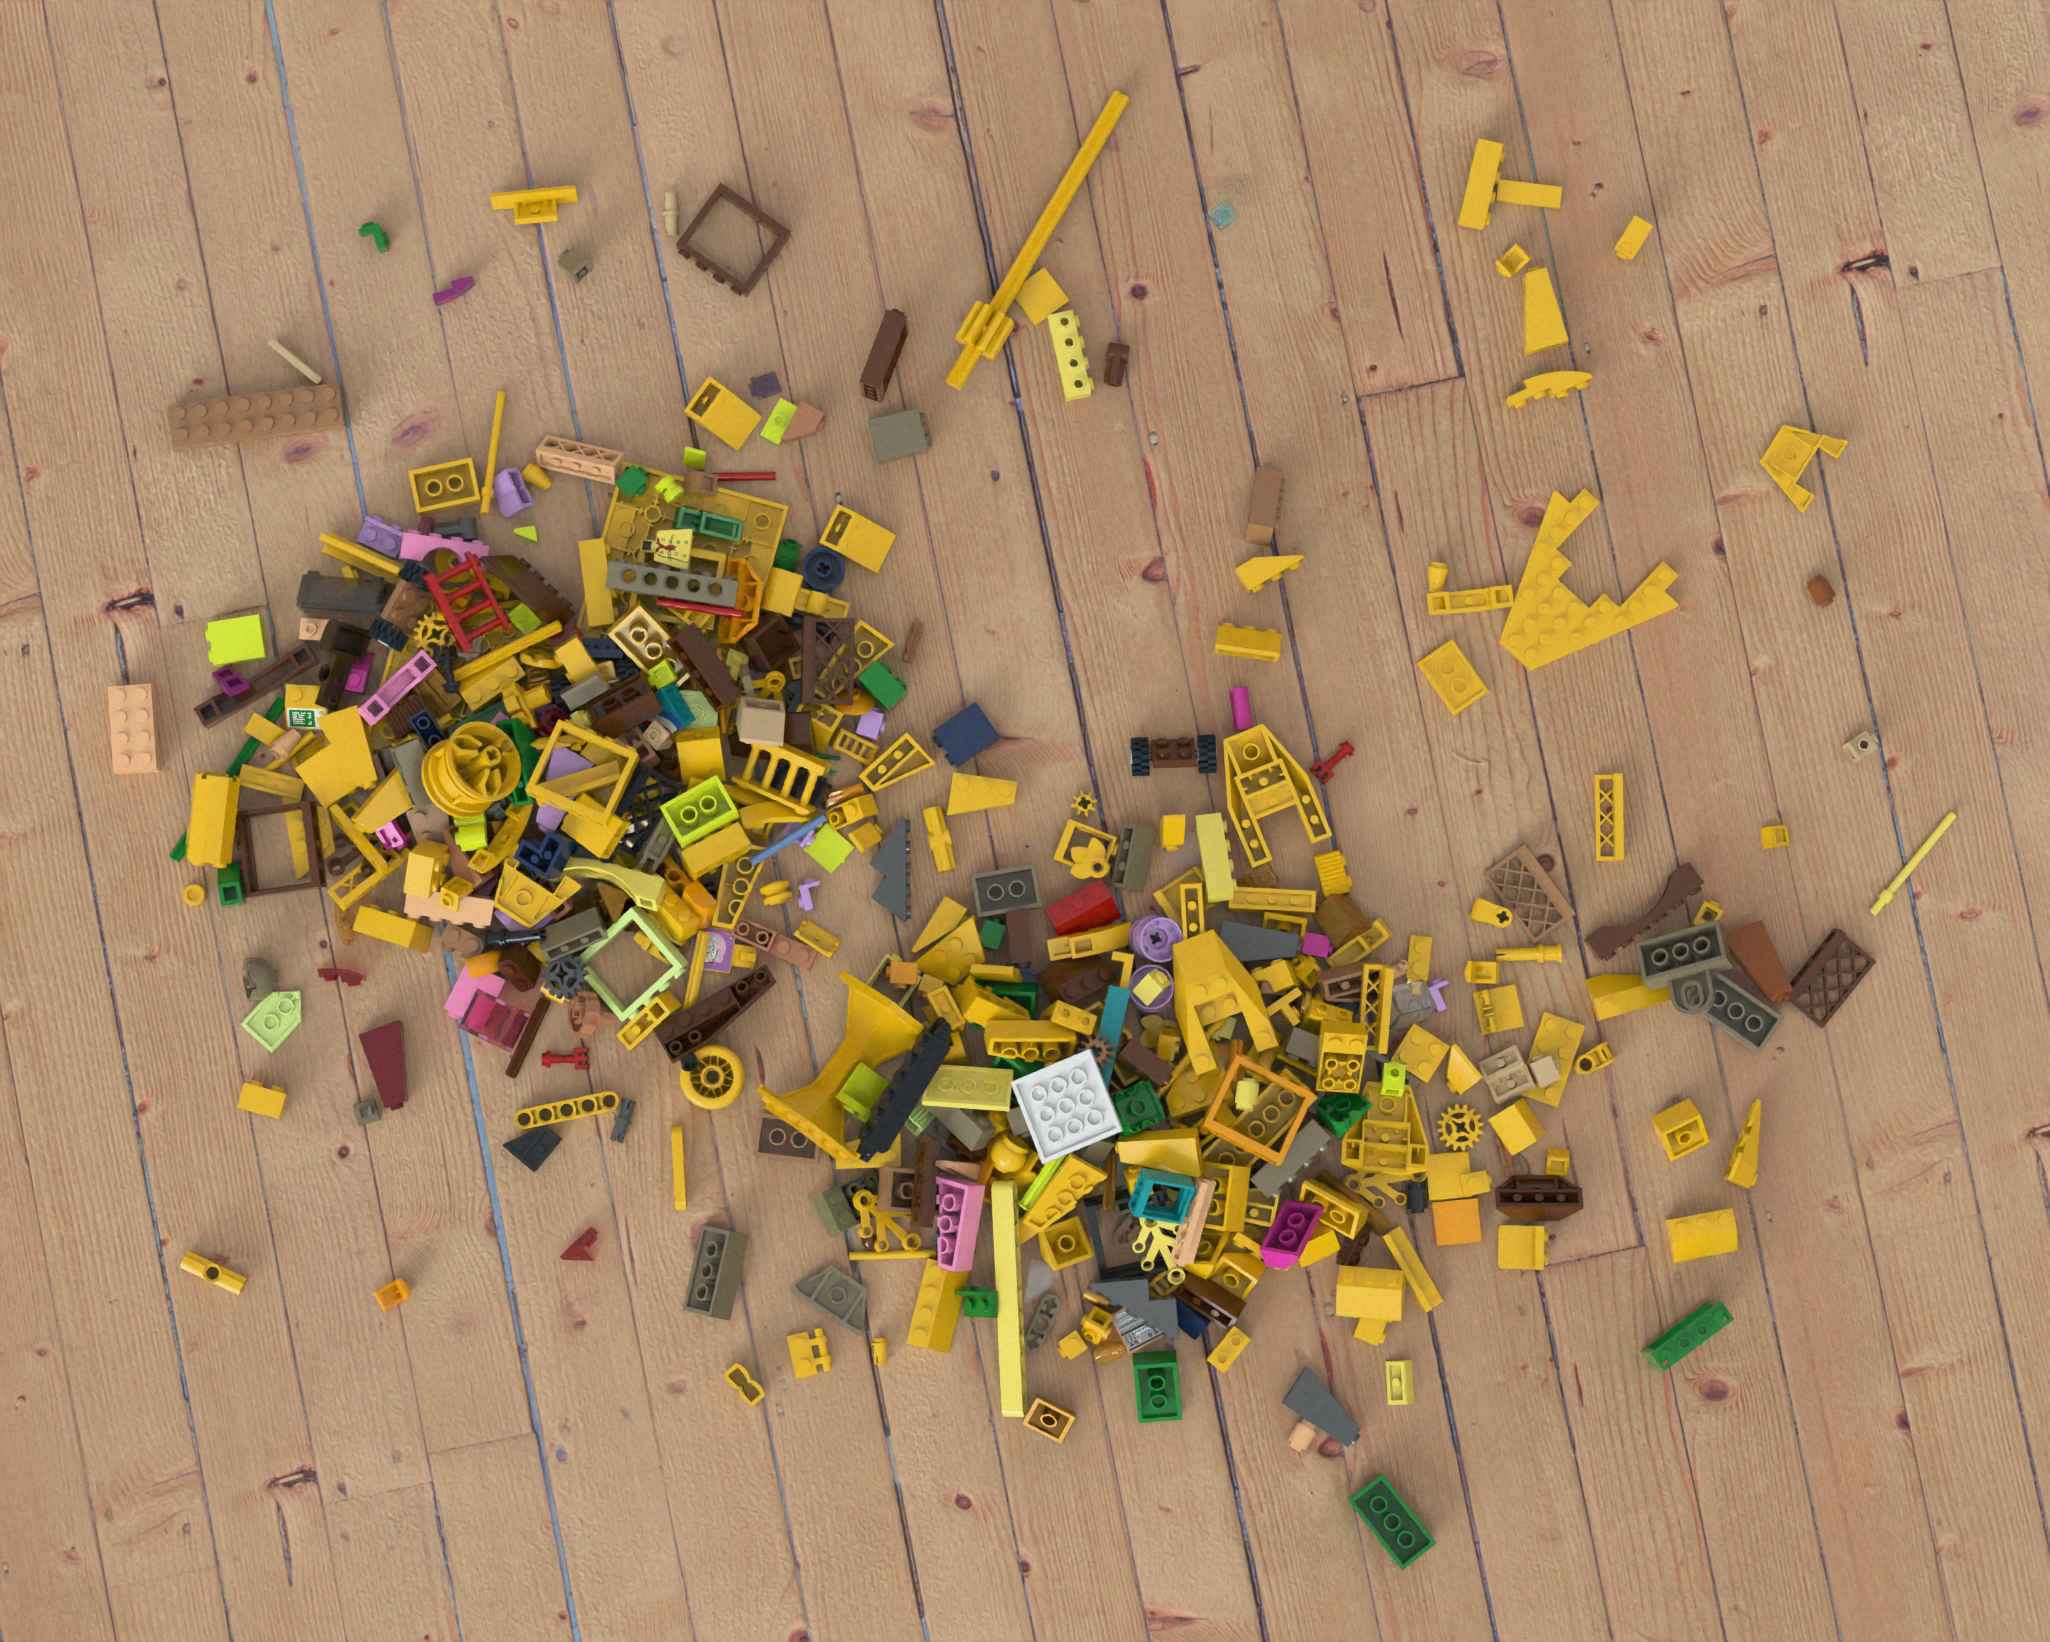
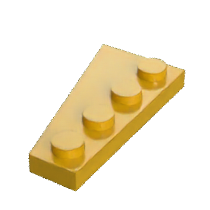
[1022,1153,1107,1233]

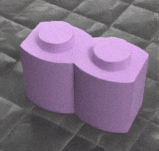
[493,467,533,518]

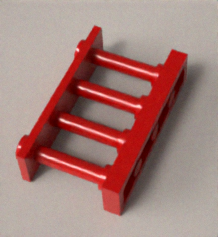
[422,551,511,653]

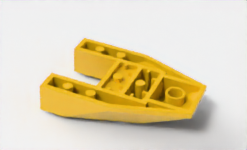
[1223,724,1332,869]
[1172,929,1280,1075]

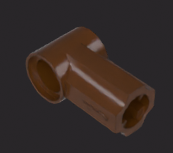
[1104,342,1130,387]
[652,748,680,788]

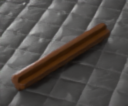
[505,998,550,1078]

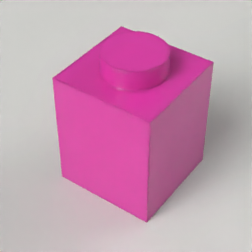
[1301,932,1333,959]

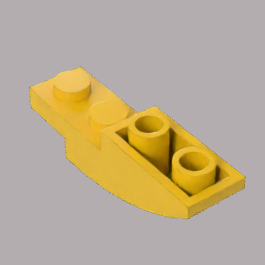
[1505,371,1593,409]
[1046,921,1131,961]

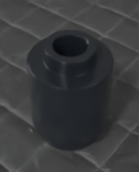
[1406,1182,1429,1214]

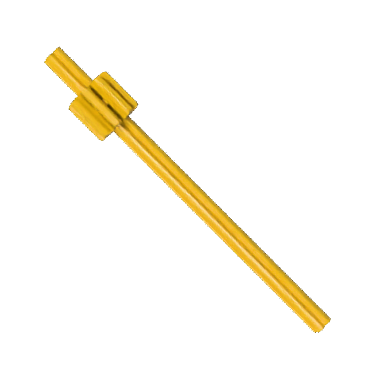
[945,90,1129,390]

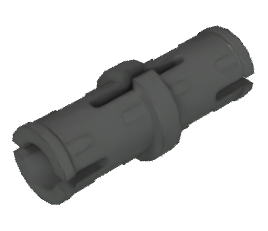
[610,1098,636,1143]

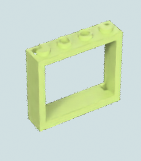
[572,905,689,1022]

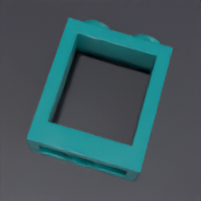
[1128,1168,1196,1225]

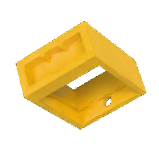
[1053,819,1119,879]

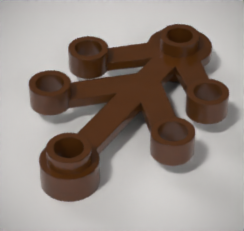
[327,833,391,878]

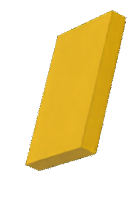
[1417,639,1489,716]

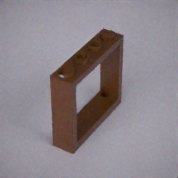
[676,182,791,297]
[859,308,909,403]
[235,801,327,898]

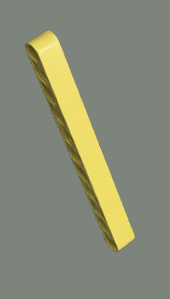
[991,1180,1028,1417]

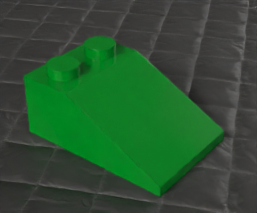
[1133,1350,1182,1423]

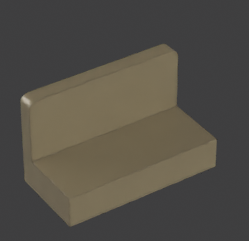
[560,670,609,711]

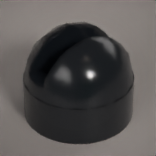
[681,1052,699,1072]

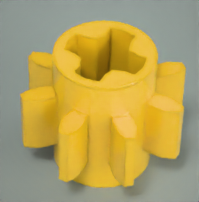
[1071,790,1097,817]

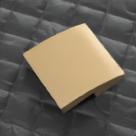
[1478,1044,1536,1105]

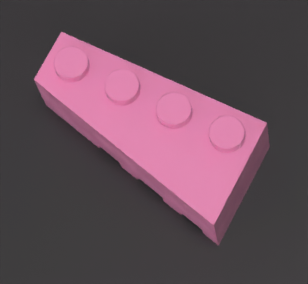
[936,1176,985,1272]

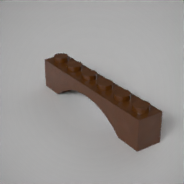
[193,642,320,729]
[1583,862,1705,961]

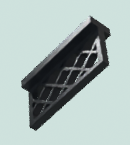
[615,760,683,857]

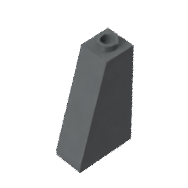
[1219,920,1302,963]
[1281,1366,1360,1447]

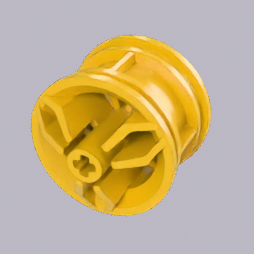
[421,721,521,818]

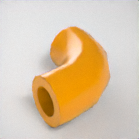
[465,949,502,979]

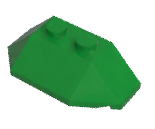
[495,718,543,806]

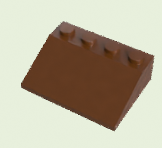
[479,555,576,628]

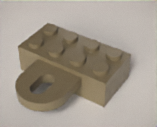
[1635,920,1733,1018]

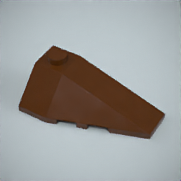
[728,711,817,762]

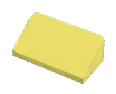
[1385,1360,1414,1405]

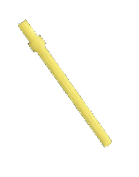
[1869,812,1957,916]

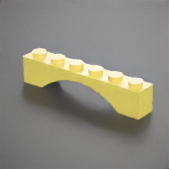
[535,856,667,911]

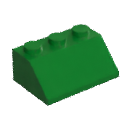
[970,980,1038,1030]

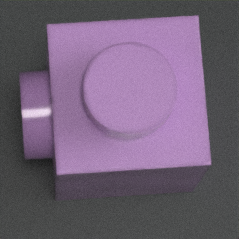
[856,707,887,741]

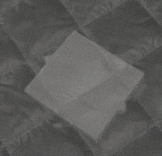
[1163,831,1202,867]

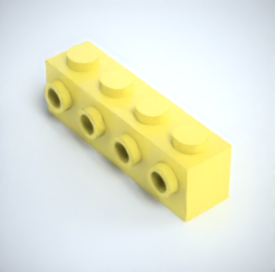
[1047,310,1094,401]
[1195,812,1237,903]

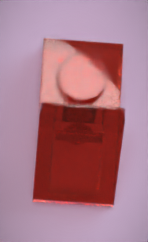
[560,1226,599,1261]

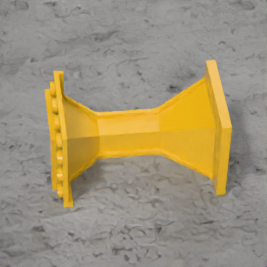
[756,970,924,1162]

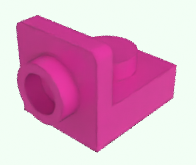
[375,819,412,851]

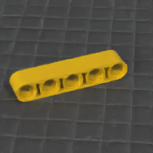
[514,1091,620,1129]

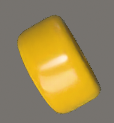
[680,1044,746,1110]

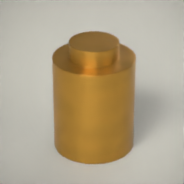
[1082,1282,1113,1310]

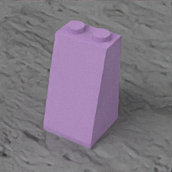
[536,747,595,834]

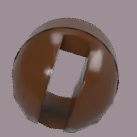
[861,1234,877,1250]

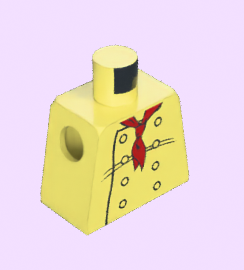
[642,529,694,571]

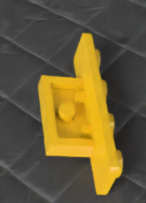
[491,185,578,225]

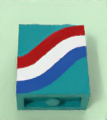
[639,683,696,736]

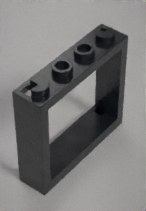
[1083,1183,1178,1279]

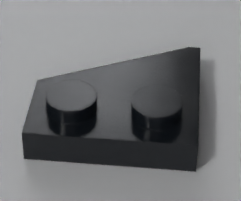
[503,1125,563,1173]

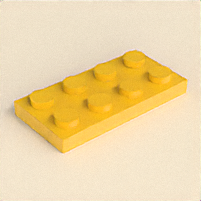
[1520,1012,1585,1108]

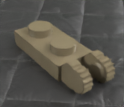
[633,816,675,875]

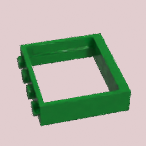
[1641,1300,1734,1371]

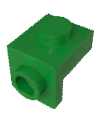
[358,222,390,254]
[773,539,802,573]

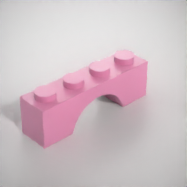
[398,530,489,572]
[356,649,437,726]

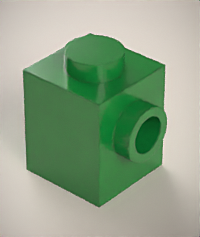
[614,465,649,500]

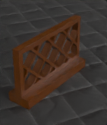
[800,616,855,705]
[1787,928,1876,1028]

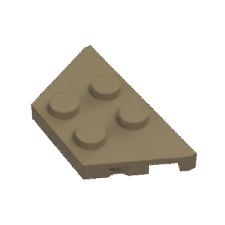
[791,1265,868,1336]

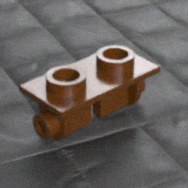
[1336,1227,1370,1267]

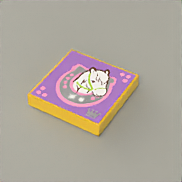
[687,927,736,974]

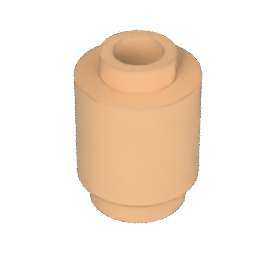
[1287,1419,1318,1452]

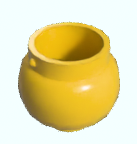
[990,1133,1029,1173]

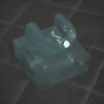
[1207,200,1238,232]

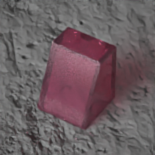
[458,988,530,1052]

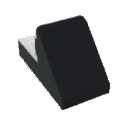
[782,680,800,713]

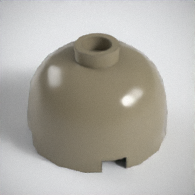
[242,958,279,1001]

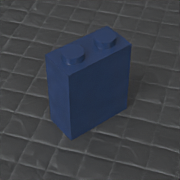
[932,702,1000,768]

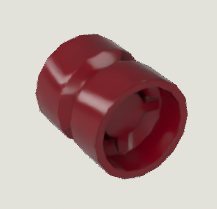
[535,707,569,739]

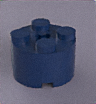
[802,547,846,593]

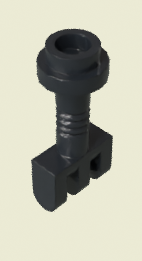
[433,645,461,694]

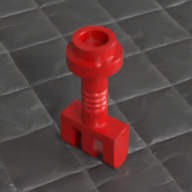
[1309,740,1355,785]
[542,1048,590,1070]

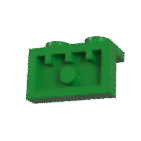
[955,1286,998,1318]

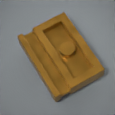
[413,666,464,718]

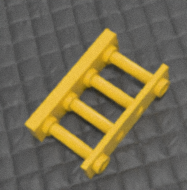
[731,742,832,815]

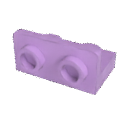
[356,515,404,559]

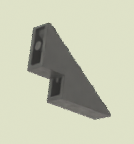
[869,817,911,922]
[1088,1276,1179,1341]

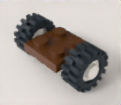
[1130,734,1217,776]

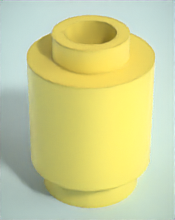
[1235,1078,1259,1111]

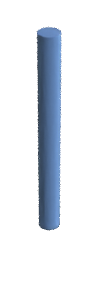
[749,813,827,866]

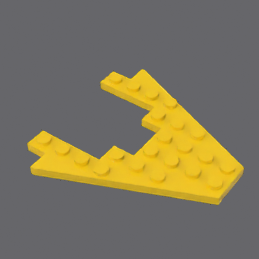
[1499,488,1679,671]

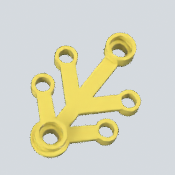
[1132,1217,1185,1285]

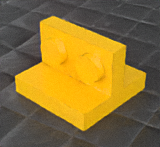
[1267,987,1302,1027]

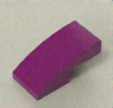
[432,276,475,306]
[212,664,250,697]

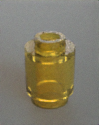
[1092,1338,1125,1365]

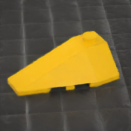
[1584,974,1671,1021]
[1722,1098,1761,1189]

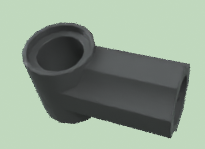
[434,517,478,542]

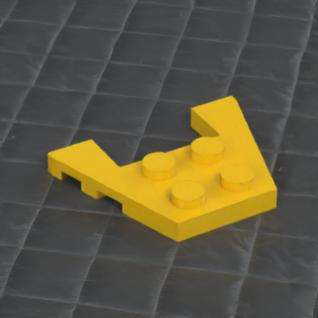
[1759,425,1848,513]
[493,842,583,929]

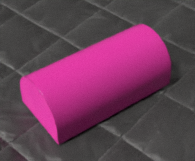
[1229,687,1253,733]

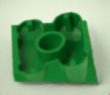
[1110,1079,1166,1138]
[1316,1092,1373,1141]

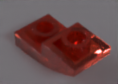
[318,968,366,987]

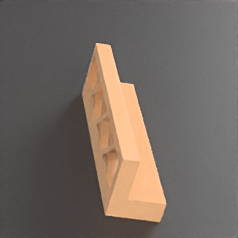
[536,435,625,485]
[1170,1177,1216,1267]

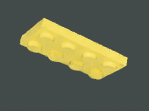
[922,1064,1014,1111]

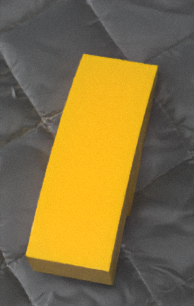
[1326,917,1393,968]

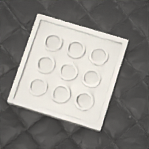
[1011,1049,1124,1164]

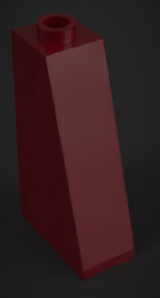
[359,1020,408,1111]

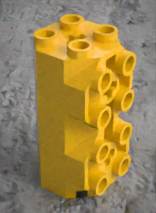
[186,772,241,868]

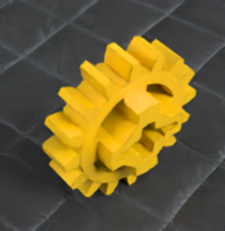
[413,612,457,659]
[1436,1104,1484,1151]

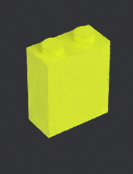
[205,614,268,667]

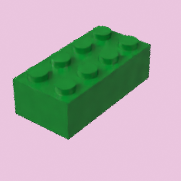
[1346,1472,1436,1570]

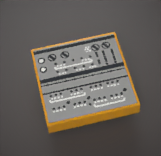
[1111,1307,1163,1354]

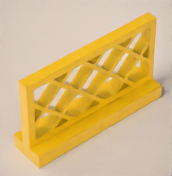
[319,532,404,586]

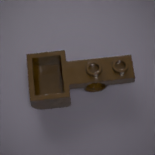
[315,619,371,711]

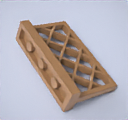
[1483,843,1576,944]

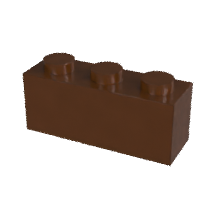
[1174,1272,1247,1332]

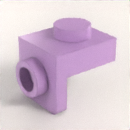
[782,822,816,848]
[797,878,821,912]
[1426,978,1449,1013]

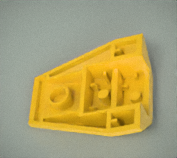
[1341,1081,1429,1176]

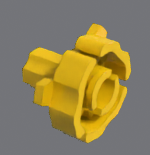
[501,681,552,729]

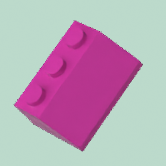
[1259,1200,1325,1269]

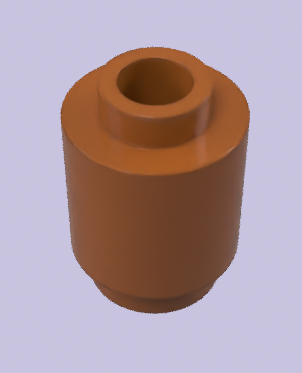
[1806,574,1836,608]

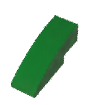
[672,507,744,543]

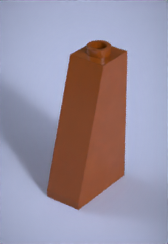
[1726,920,1792,1003]

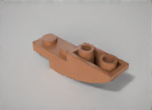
[730,916,819,971]

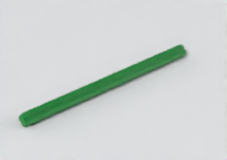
[169,697,285,862]

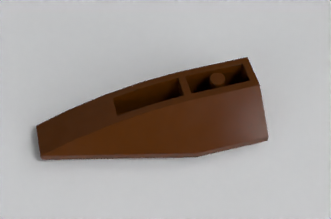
[653,964,777,1064]

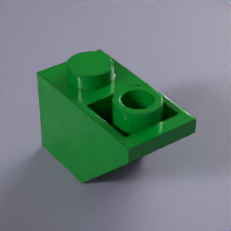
[218,861,247,908]

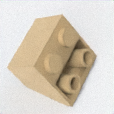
[735,696,785,747]

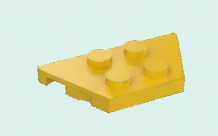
[282,797,337,879]
[912,915,987,986]

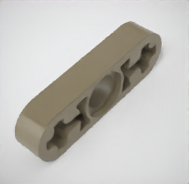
[1024,1294,1061,1354]

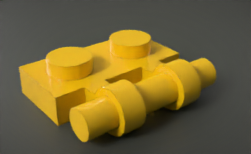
[786,1328,833,1379]

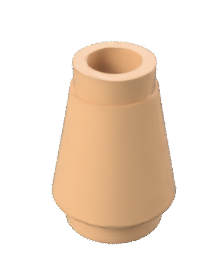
[270,729,301,760]

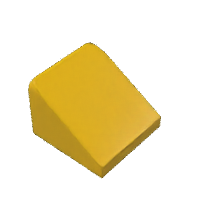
[1760,824,1790,849]
[1545,1148,1570,1176]

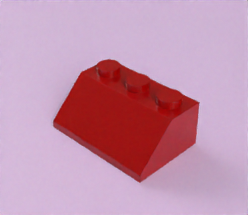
[1044,878,1121,936]

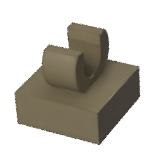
[352,1099,381,1126]

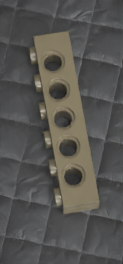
[605,558,739,608]

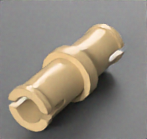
[663,192,680,236]

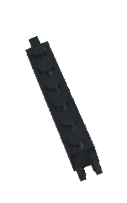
[856,1017,952,1163]

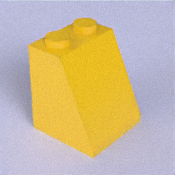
[291,734,358,809]

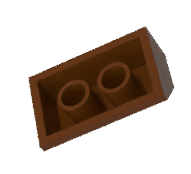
[586,671,664,739]
[1036,954,1117,1005]

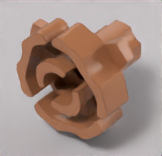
[568,987,617,1038]

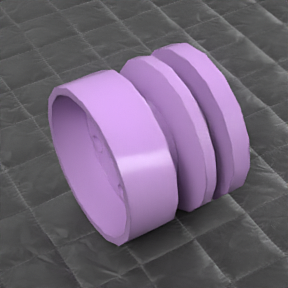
[1128,914,1183,963]
[1128,964,1174,1014]

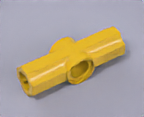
[923,806,956,873]
[180,1250,248,1295]

